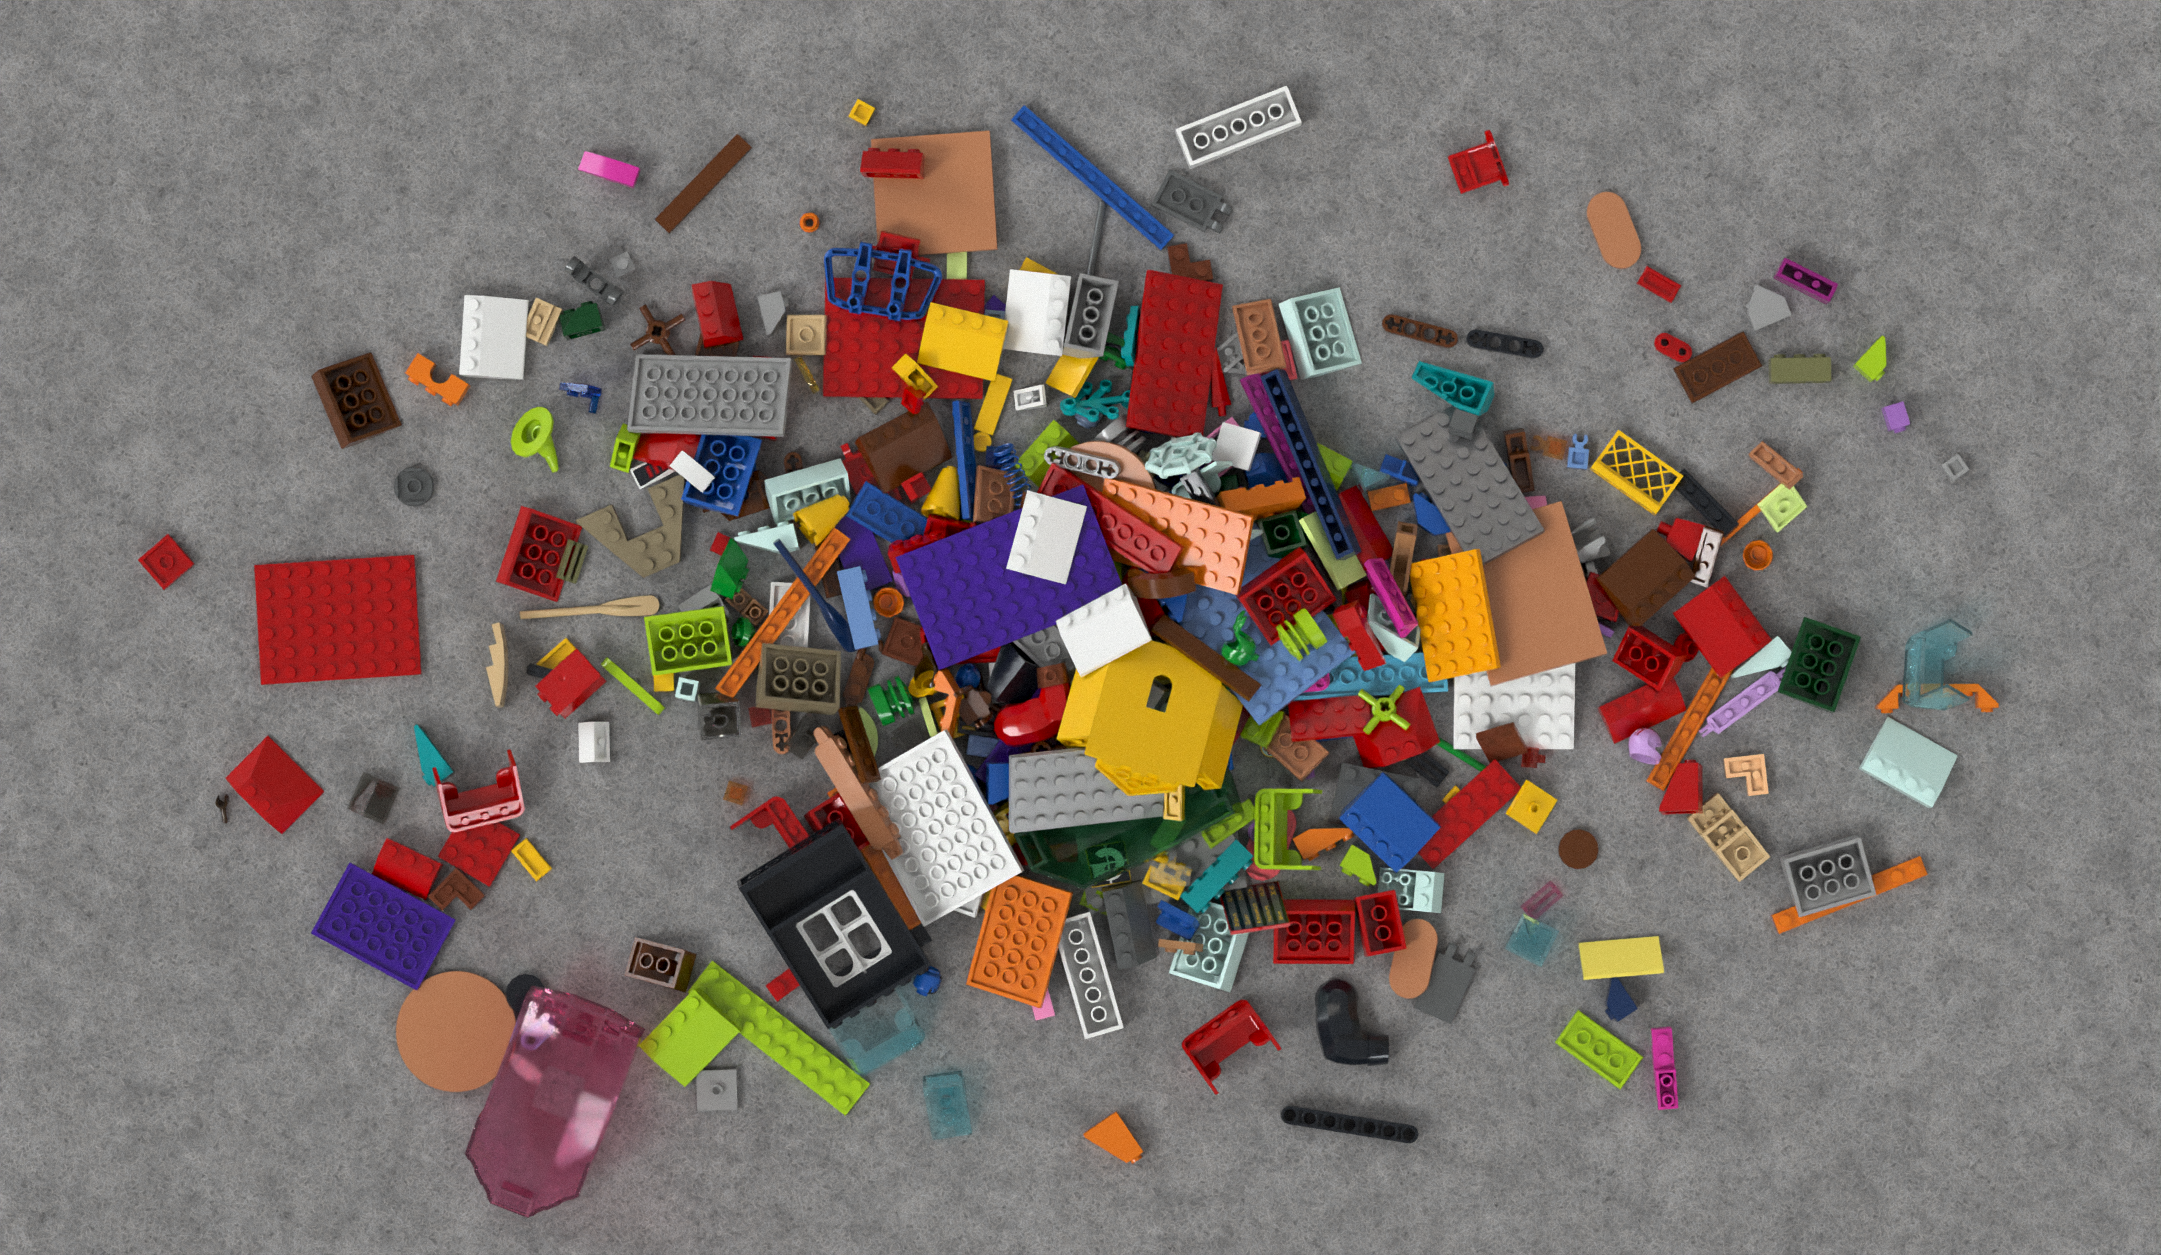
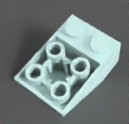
[734,521,800,554]
[1378,867,1444,913]

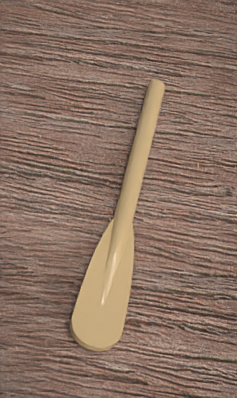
[520,595,660,619]

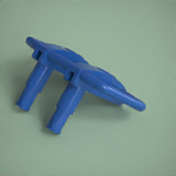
[824,241,942,321]

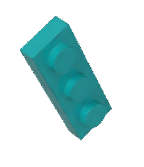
[1121,306,1141,366]

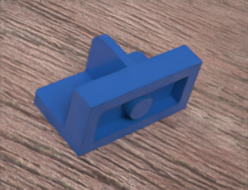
[1379,454,1419,487]

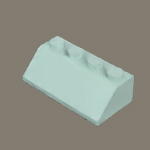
[764,458,851,524]

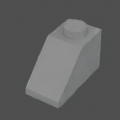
[758,291,789,337]

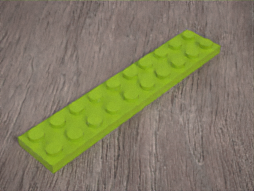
[688,960,870,1116]

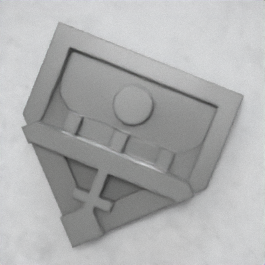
[1746,284,1792,331]
[1217,332,1247,374]

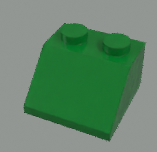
[710,538,750,599]

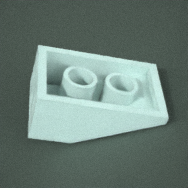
[1367,593,1421,662]

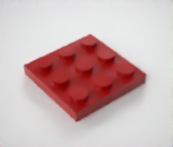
[438,822,520,887]

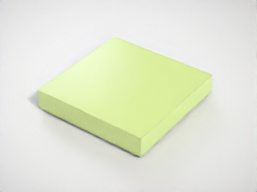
[1757,484,1807,533]

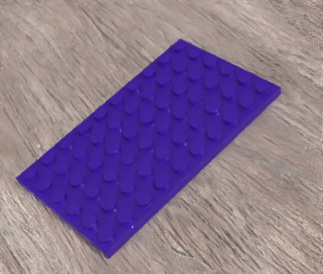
[896,485,1122,670]

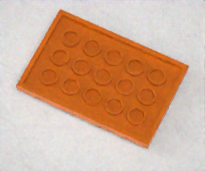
[966,875,1073,1008]

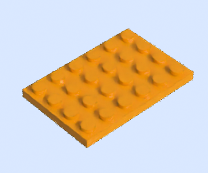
[1410,549,1501,682]

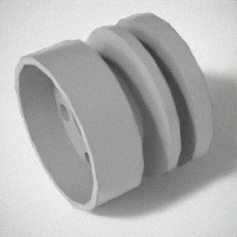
[1093,414,1146,453]

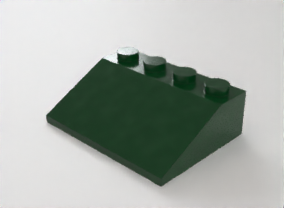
[1777,617,1861,714]

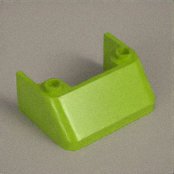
[1254,789,1322,870]

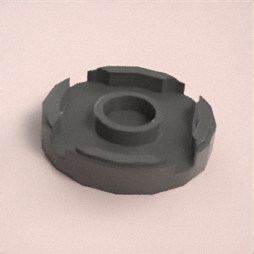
[394,467,434,507]

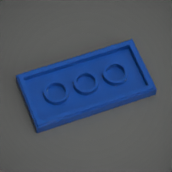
[845,481,928,543]

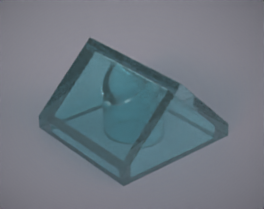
[1349,462,1390,494]

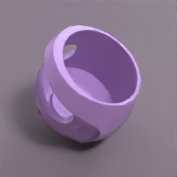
[1628,728,1662,765]

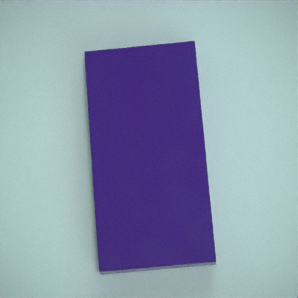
[830,516,893,591]

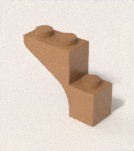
[1389,521,1418,596]

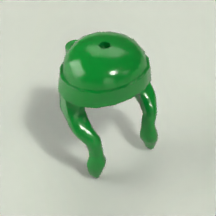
[1221,610,1260,666]

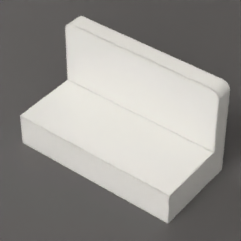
[578,722,610,763]

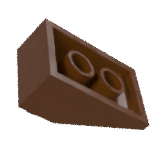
[624,937,697,993]

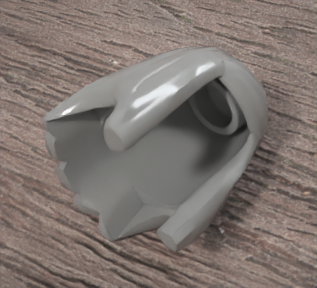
[1571,518,1611,564]

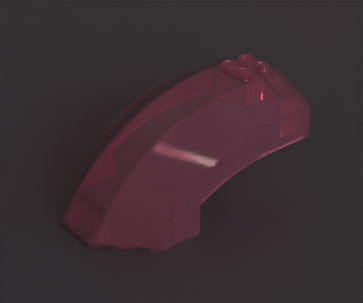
[465,986,645,1218]

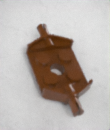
[703,470,770,521]

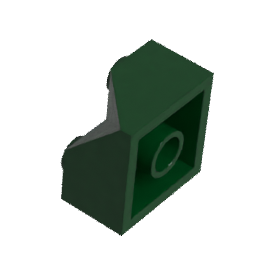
[559,301,605,340]

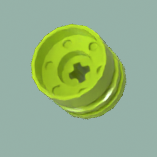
[1276,608,1328,661]

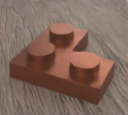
[1167,243,1213,281]
[428,868,486,911]

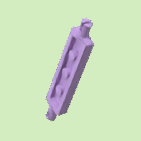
[1699,667,1786,738]

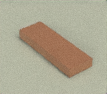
[1748,441,1803,490]

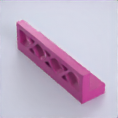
[1364,558,1418,638]

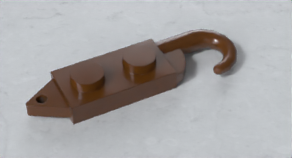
[843,640,884,707]

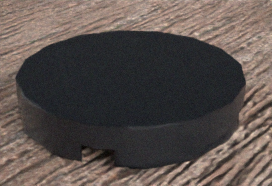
[505,974,546,1015]

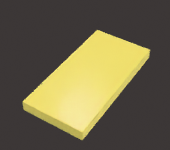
[1578,936,1664,980]

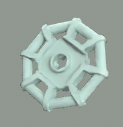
[1145,432,1217,479]

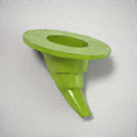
[511,407,559,473]

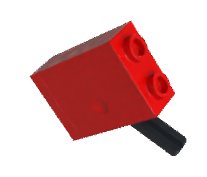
[526,648,607,719]

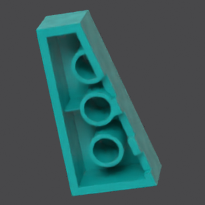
[1180,839,1253,914]

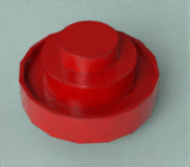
[1674,632,1698,662]

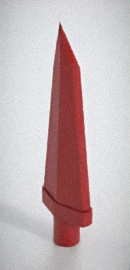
[1211,347,1231,417]

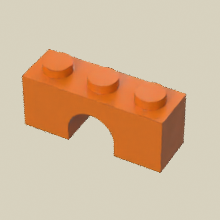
[405,353,470,407]

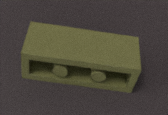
[1769,354,1832,384]

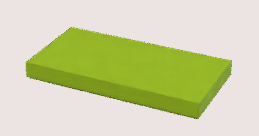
[1555,1010,1643,1089]

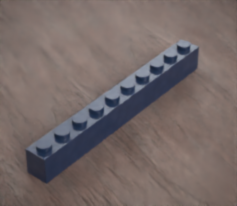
[1260,369,1362,560]

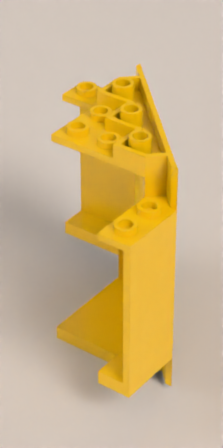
[1057,640,1243,796]

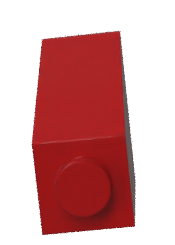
[1659,760,1703,815]

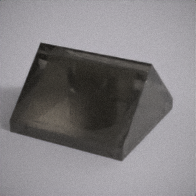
[347,772,400,824]

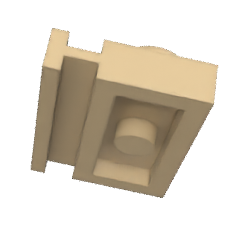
[526,298,563,346]

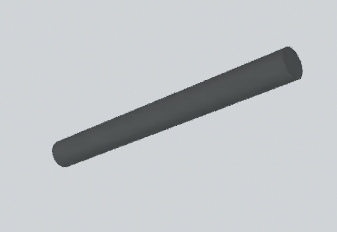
[1087,202,1107,276]

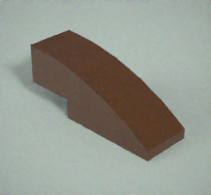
[1503,428,1535,493]

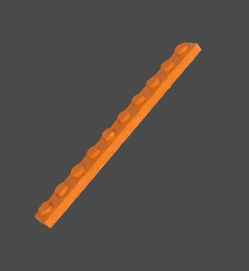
[715,527,851,701]

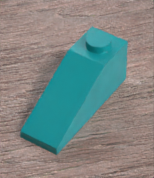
[414,724,455,787]

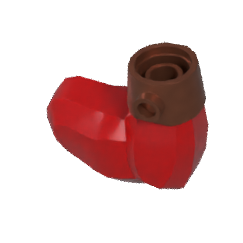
[994,662,1071,748]

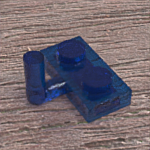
[559,382,602,414]

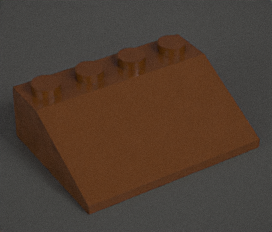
[311,352,402,449]
[855,402,953,494]
[1596,529,1696,626]

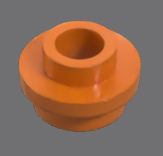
[800,213,820,233]

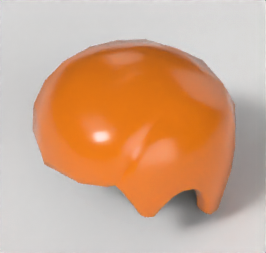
[1743,540,1773,571]
[873,587,904,617]

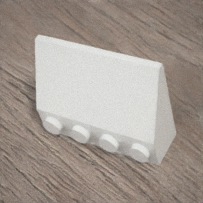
[1003,269,1071,356]
[459,295,529,380]
[1006,490,1087,584]
[1056,584,1152,677]

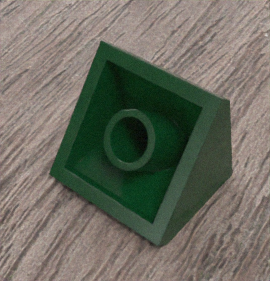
[1257,510,1307,559]

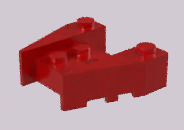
[1333,579,1386,671]

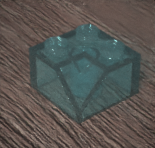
[1503,913,1559,967]

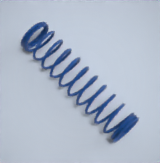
[993,443,1033,506]

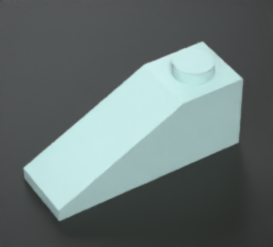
[1730,636,1791,678]

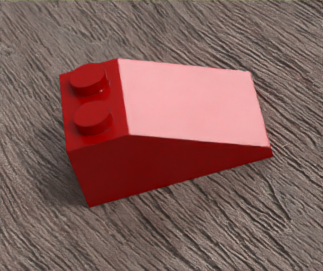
[633,433,702,472]

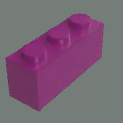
[1773,258,1838,305]

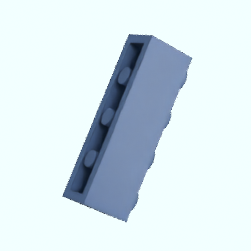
[837,566,881,650]

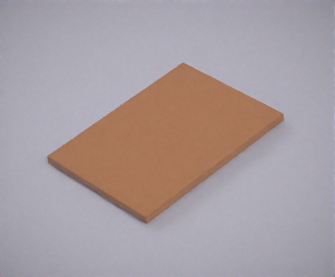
[1446,501,1607,687]

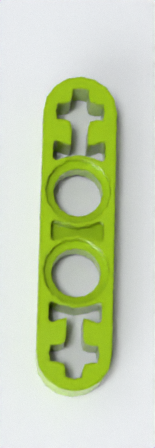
[600,657,665,715]

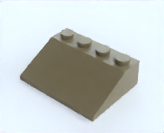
[756,643,841,715]

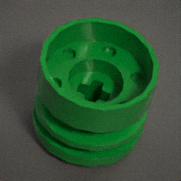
[867,675,915,727]

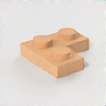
[1723,754,1769,796]

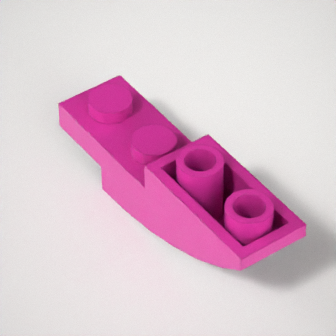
[1651,1026,1678,1110]

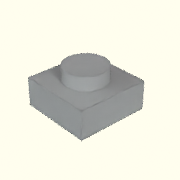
[609,251,636,278]
[1941,453,1970,482]

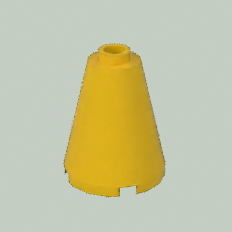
[921,466,961,520]
[793,494,850,546]

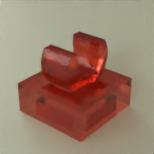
[748,706,772,728]
[1521,747,1546,768]

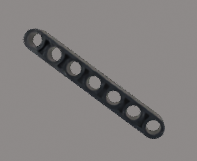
[1280,1106,1418,1143]

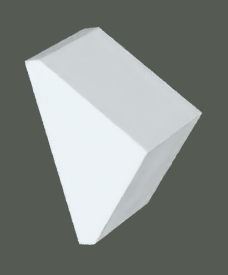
[1014,385,1047,411]

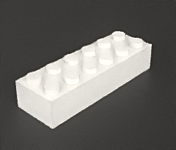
[1175,86,1302,169]
[1058,912,1124,1039]

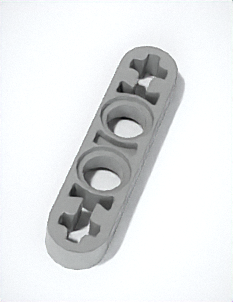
[1044,446,1121,479]

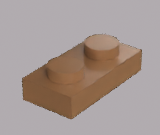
[1158,939,1204,955]

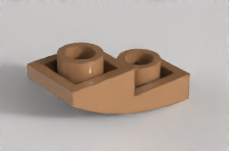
[724,588,768,626]

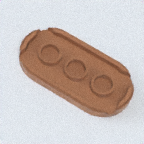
[1586,192,1641,269]
[1389,919,1438,999]

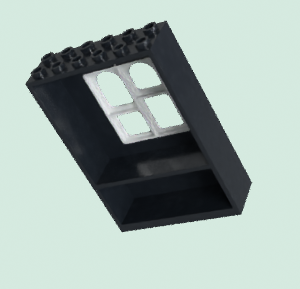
[737,817,931,1029]

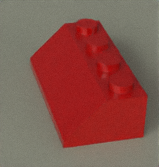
[1338,485,1393,572]
[1597,678,1686,744]

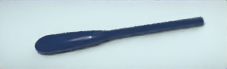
[773,539,857,652]

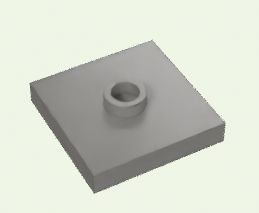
[696,1069,738,1111]

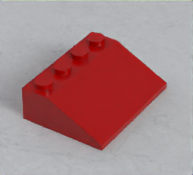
[496,506,582,602]
[1235,547,1337,646]
[1672,576,1772,678]
[1273,899,1355,964]

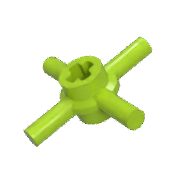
[1358,685,1411,734]

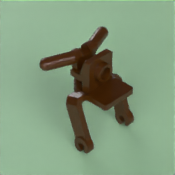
[953,672,1002,729]

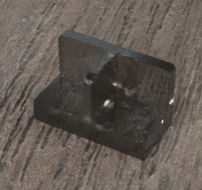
[783,712,822,759]

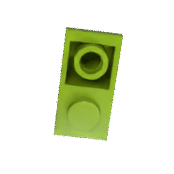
[1339,845,1376,887]

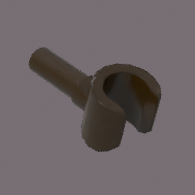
[215,794,229,824]

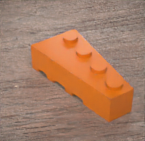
[1216,477,1306,520]

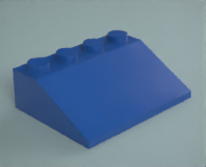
[681,434,762,516]
[1339,771,1441,873]

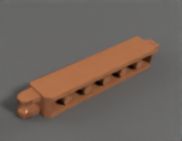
[813,726,904,860]

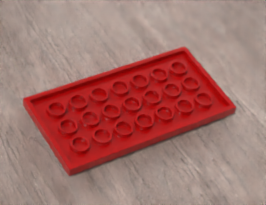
[1126,270,1223,437]

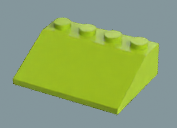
[644,606,733,676]
[638,988,741,1087]

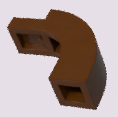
[1128,568,1196,599]

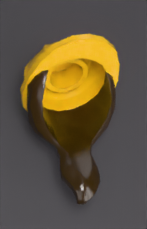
[908,642,939,698]

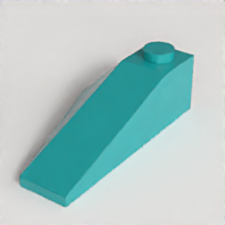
[1412,361,1495,416]

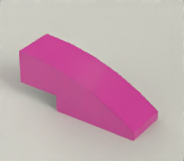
[578,151,640,189]

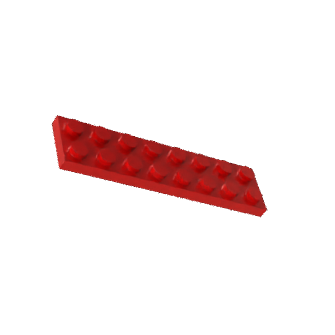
[1037,463,1184,574]

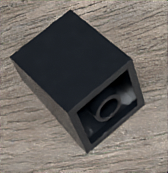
[987,642,1040,704]

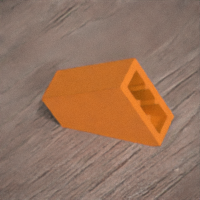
[1083,1111,1143,1164]

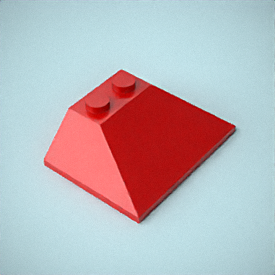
[1353,686,1440,768]
[225,736,324,834]

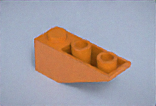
[1292,828,1354,861]

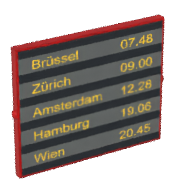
[1220,881,1290,935]

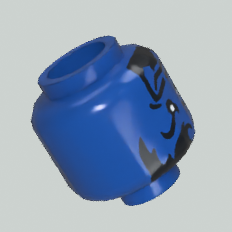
[913,966,942,996]

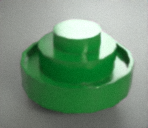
[731,617,755,647]

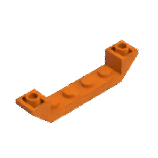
[933,668,963,739]
[1875,684,1999,713]

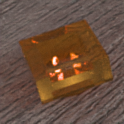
[723,781,748,805]

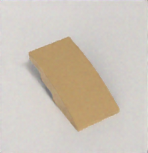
[486,622,509,708]
[1686,793,1770,882]

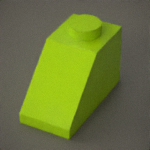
[1853,335,1886,382]
[610,423,641,473]

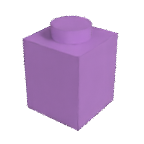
[1882,402,1910,433]

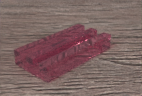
[1520,880,1564,922]

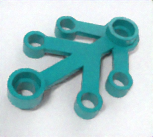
[1060,379,1131,422]

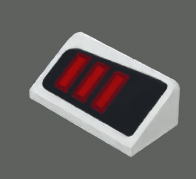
[630,462,675,489]

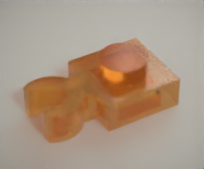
[1530,435,1567,461]

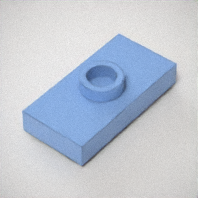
[966,735,1000,757]

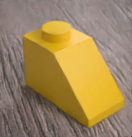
[892,354,938,400]

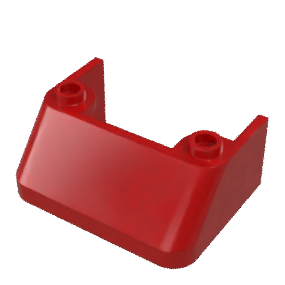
[432,749,525,832]
[730,796,809,848]
[1182,1000,1281,1095]

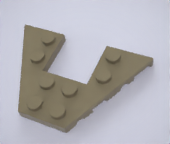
[575,475,685,578]

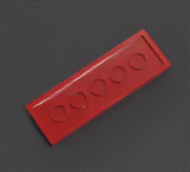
[1418,759,1521,869]

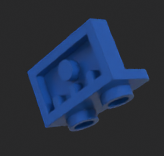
[1156,900,1200,941]

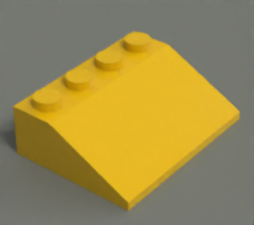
[917,302,1009,382]

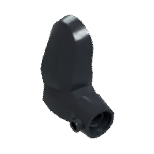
[1315,979,1389,1066]

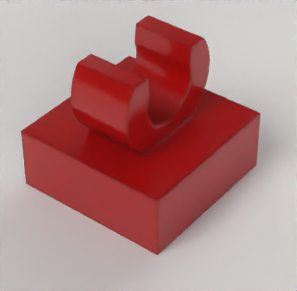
[901,386,926,414]

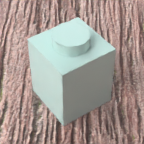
[675,677,701,703]

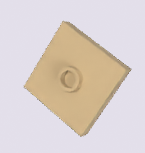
[786,315,827,355]

